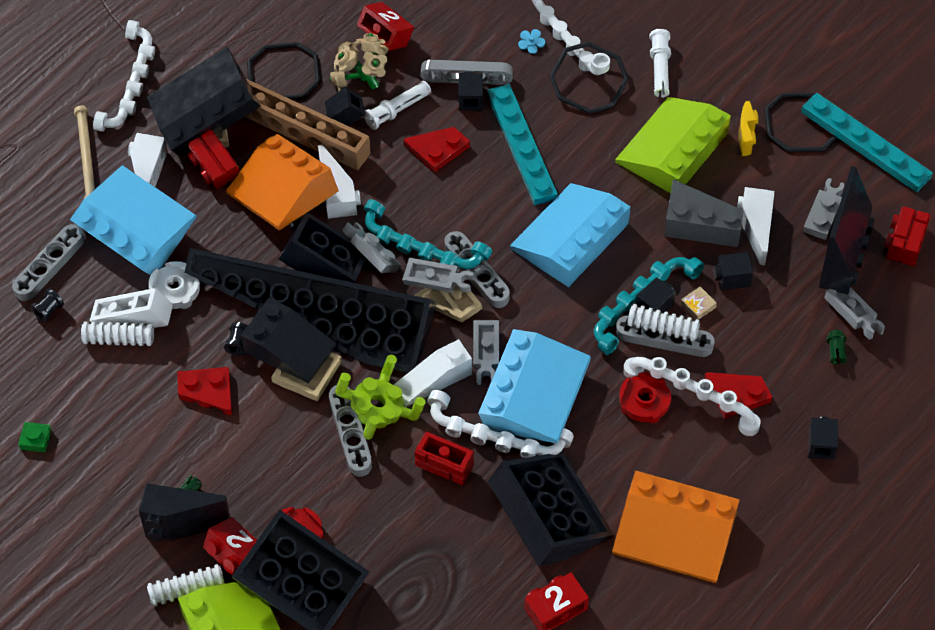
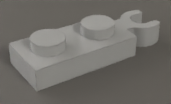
[803,178,844,240]
[342,223,401,273]
[402,258,474,293]
[824,287,885,339]
[473,320,499,385]

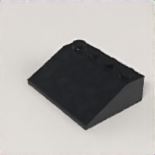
[147,47,261,157]
[819,166,875,295]
[488,452,614,567]
[232,509,370,630]

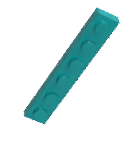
[487,84,557,206]
[801,93,933,193]

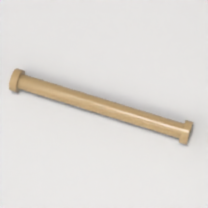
[74,106,95,199]

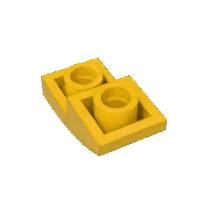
[739,101,759,156]

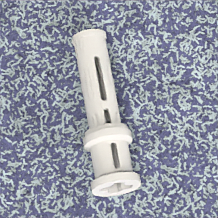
[649,29,671,97]
[364,81,431,130]

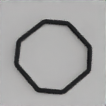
[247,42,321,100]
[550,42,628,114]
[764,92,838,152]

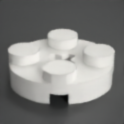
[149,261,200,309]

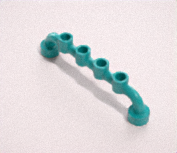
[364,199,493,269]
[594,257,705,355]

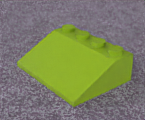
[615,97,731,193]
[178,582,280,630]

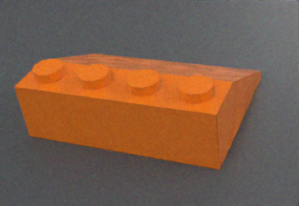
[226,134,339,231]
[612,471,740,583]

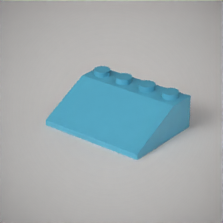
[70,165,197,275]
[510,183,631,288]
[479,329,591,443]

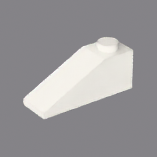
[128,133,168,187]
[318,145,361,219]
[737,187,775,265]
[90,288,173,328]
[394,340,472,407]

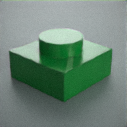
[18,422,51,453]

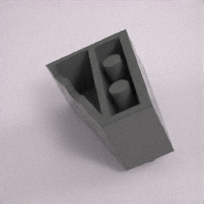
[664,180,744,247]

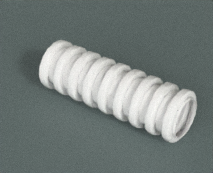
[627,304,700,342]
[81,322,154,346]
[147,564,225,607]

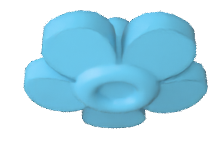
[518,29,545,54]

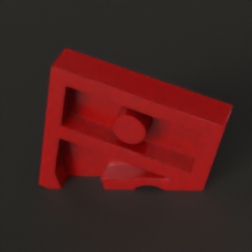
[403,127,470,173]
[177,367,232,415]
[704,372,773,419]

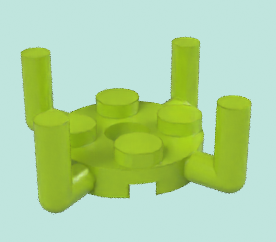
[335,355,425,440]

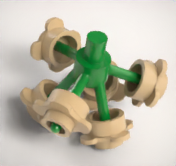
[329,33,388,92]

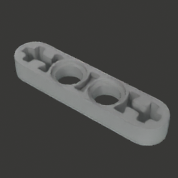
[420,60,513,85]
[12,224,85,301]
[445,231,509,308]
[616,316,714,357]
[329,385,372,477]

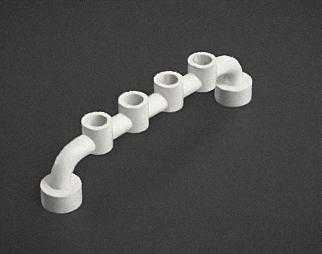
[532,0,610,76]
[93,20,155,132]
[623,357,760,436]
[427,390,574,458]

